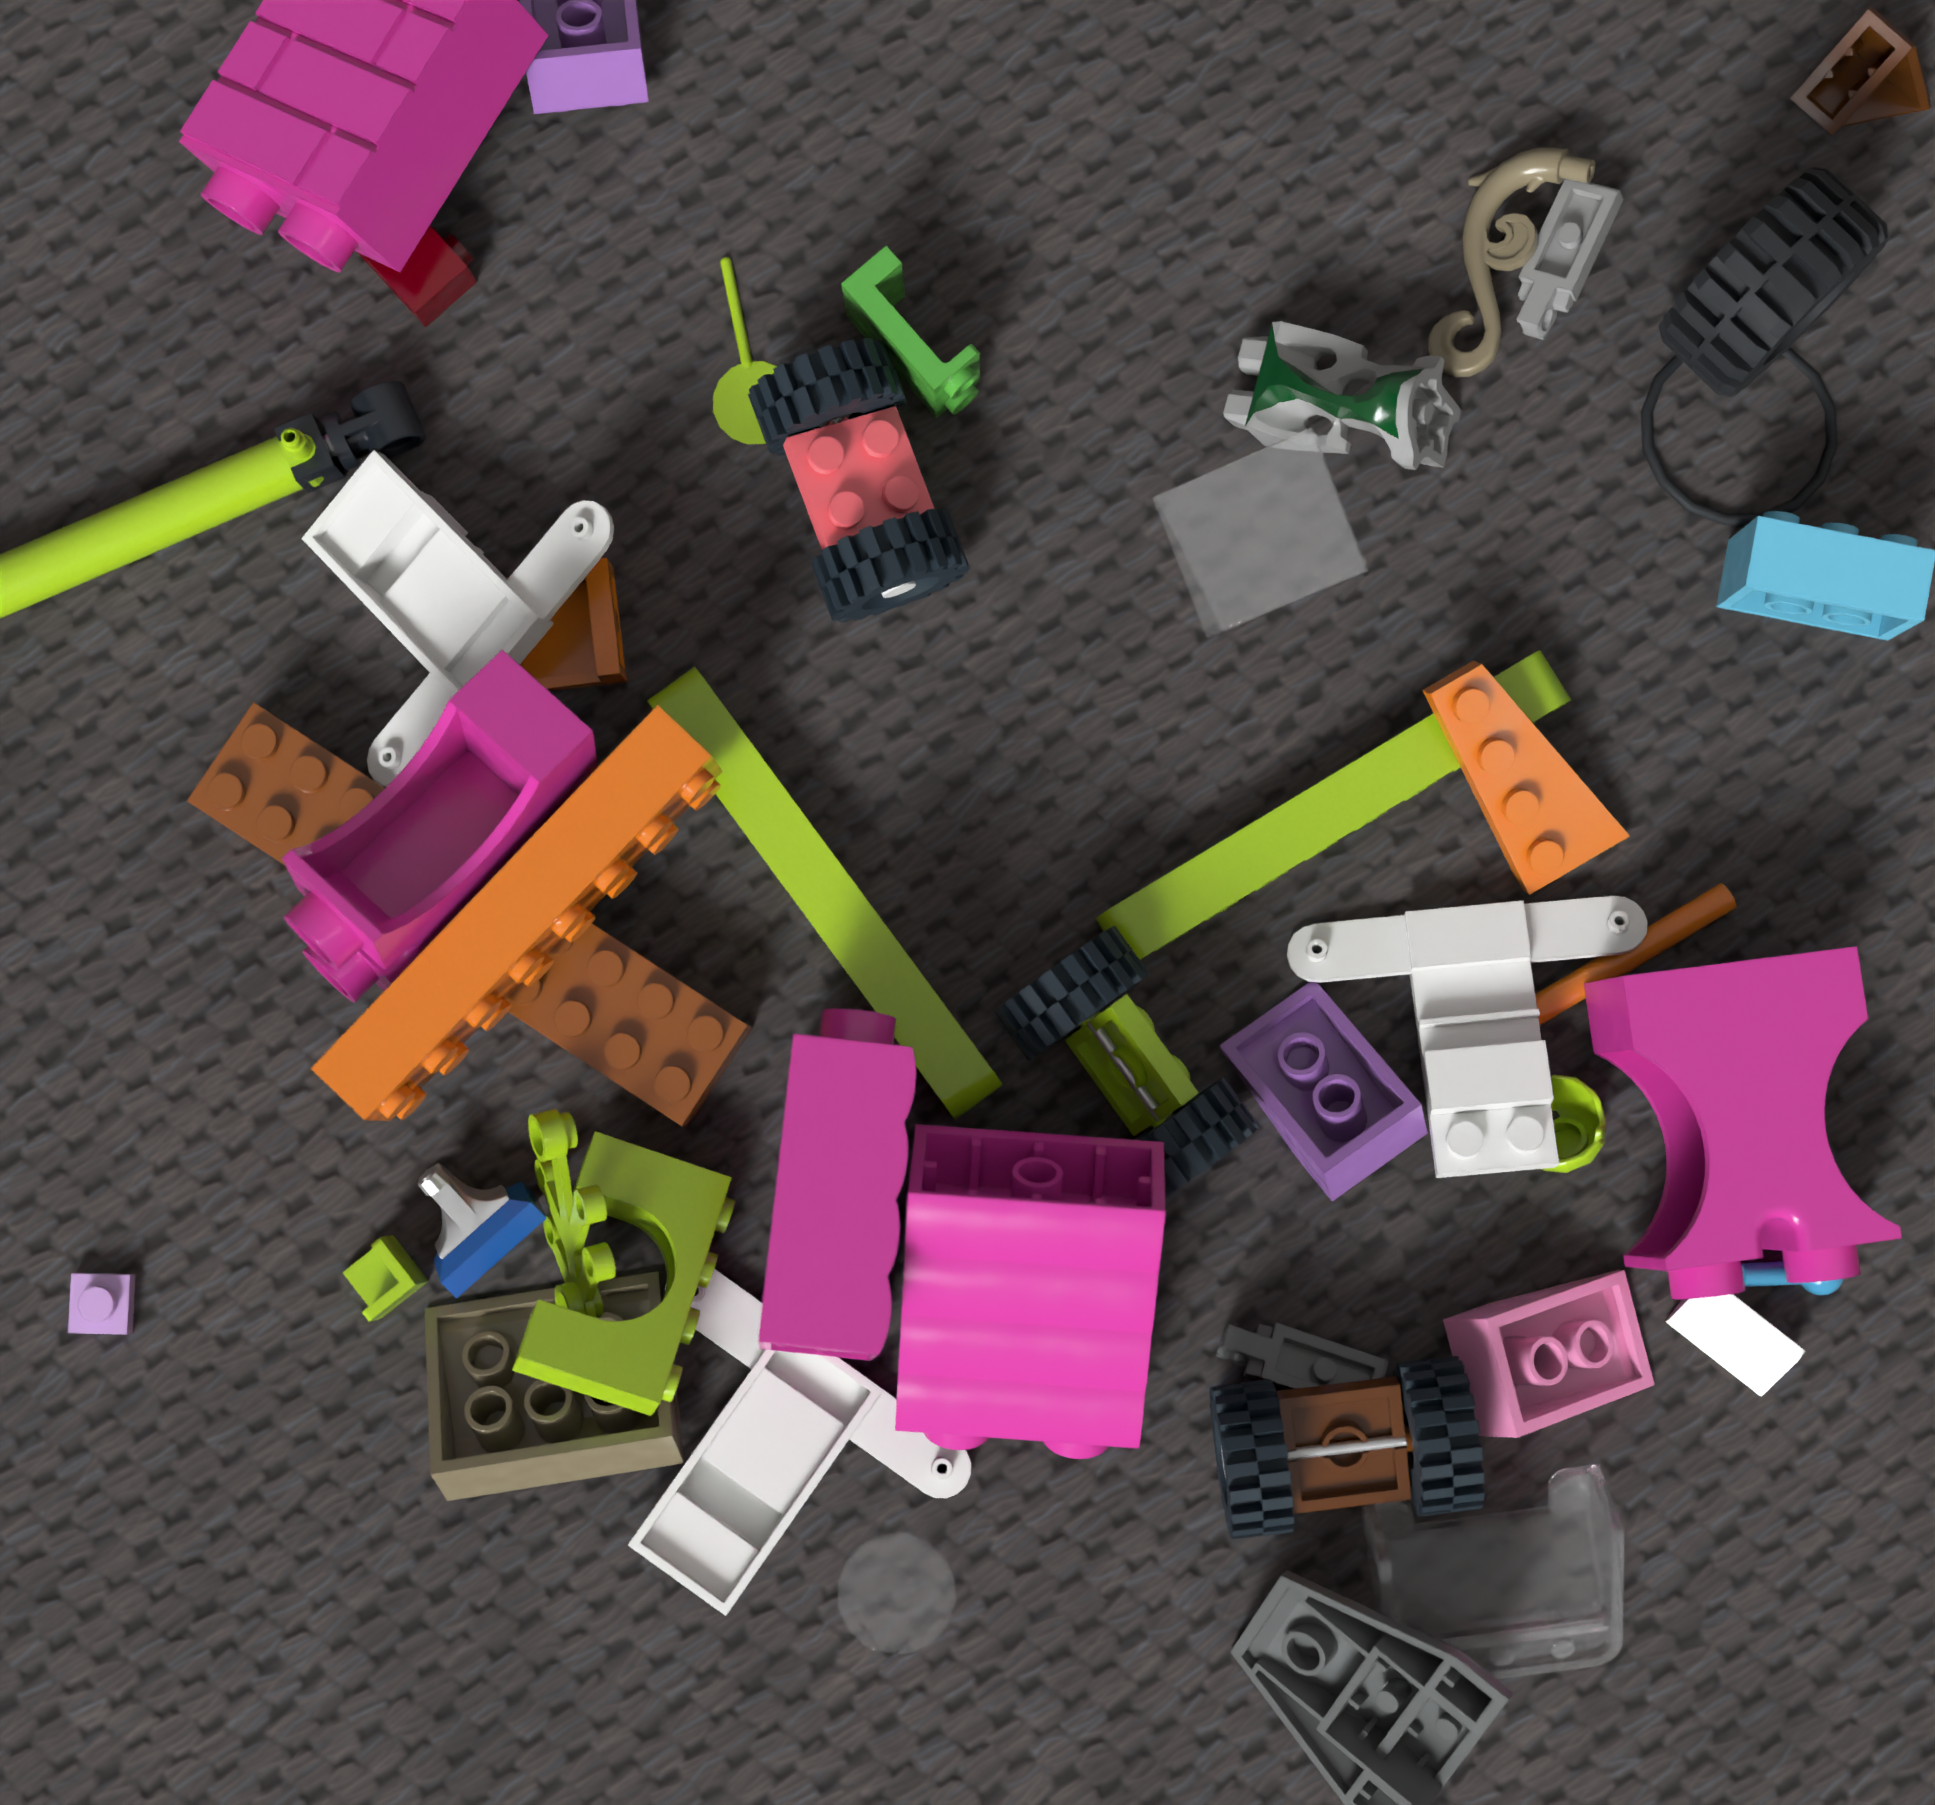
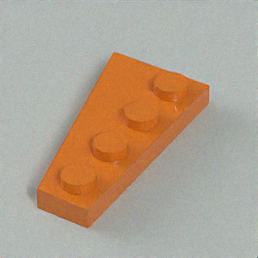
[1422,660,1630,895]

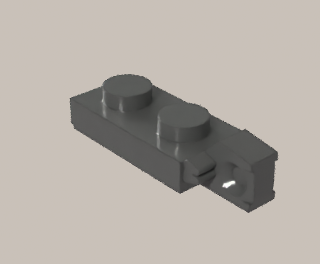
[1216,1323,1388,1391]

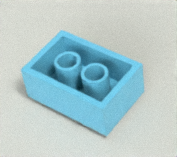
[1716,511,1935,641]

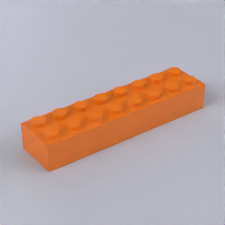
[311,705,723,1121]

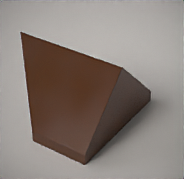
[1790,6,1931,136]

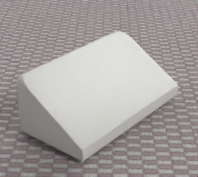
[1665,1294,1805,1396]

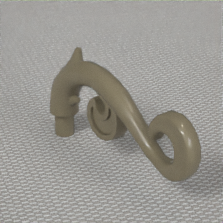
[1427,147,1595,377]

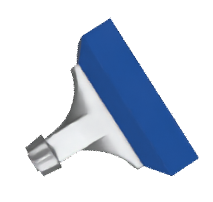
[417,1163,547,1298]

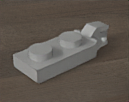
[1517,179,1623,340]

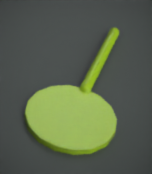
[713,257,777,444]

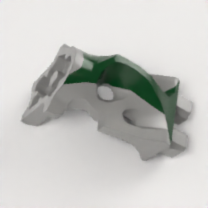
[1223,321,1462,470]

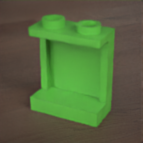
[841,245,980,418]

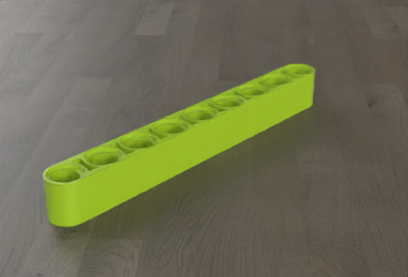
[1096,650,1571,960]
[648,666,1003,1120]

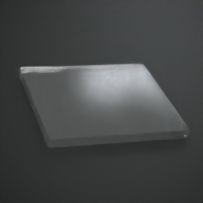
[1153,428,1368,638]

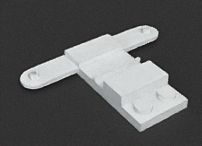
[302,450,614,787]
[1287,896,1647,1178]
[628,1269,971,1616]

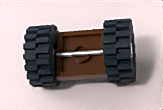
[1209,1356,1485,1540]

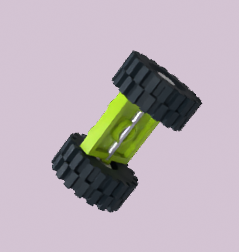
[994,926,1260,1198]

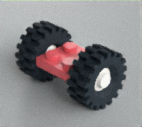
[748,338,970,622]

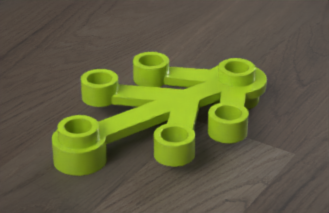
[528,1109,616,1318]

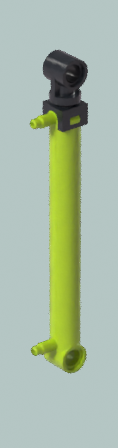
[0,381,426,619]

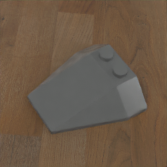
[1231,1570,1514,1805]

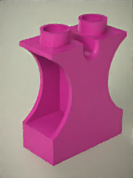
[282,650,598,1003]
[1584,946,1902,1299]

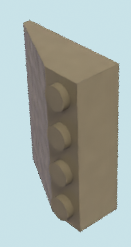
[425,1271,684,1501]

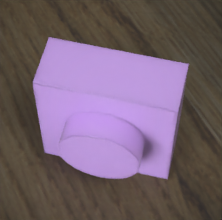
[68,1273,135,1335]

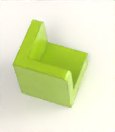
[342,1235,429,1322]

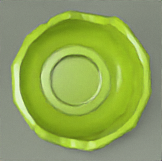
[1542,1074,1607,1173]

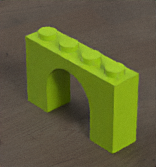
[512,1131,735,1416]

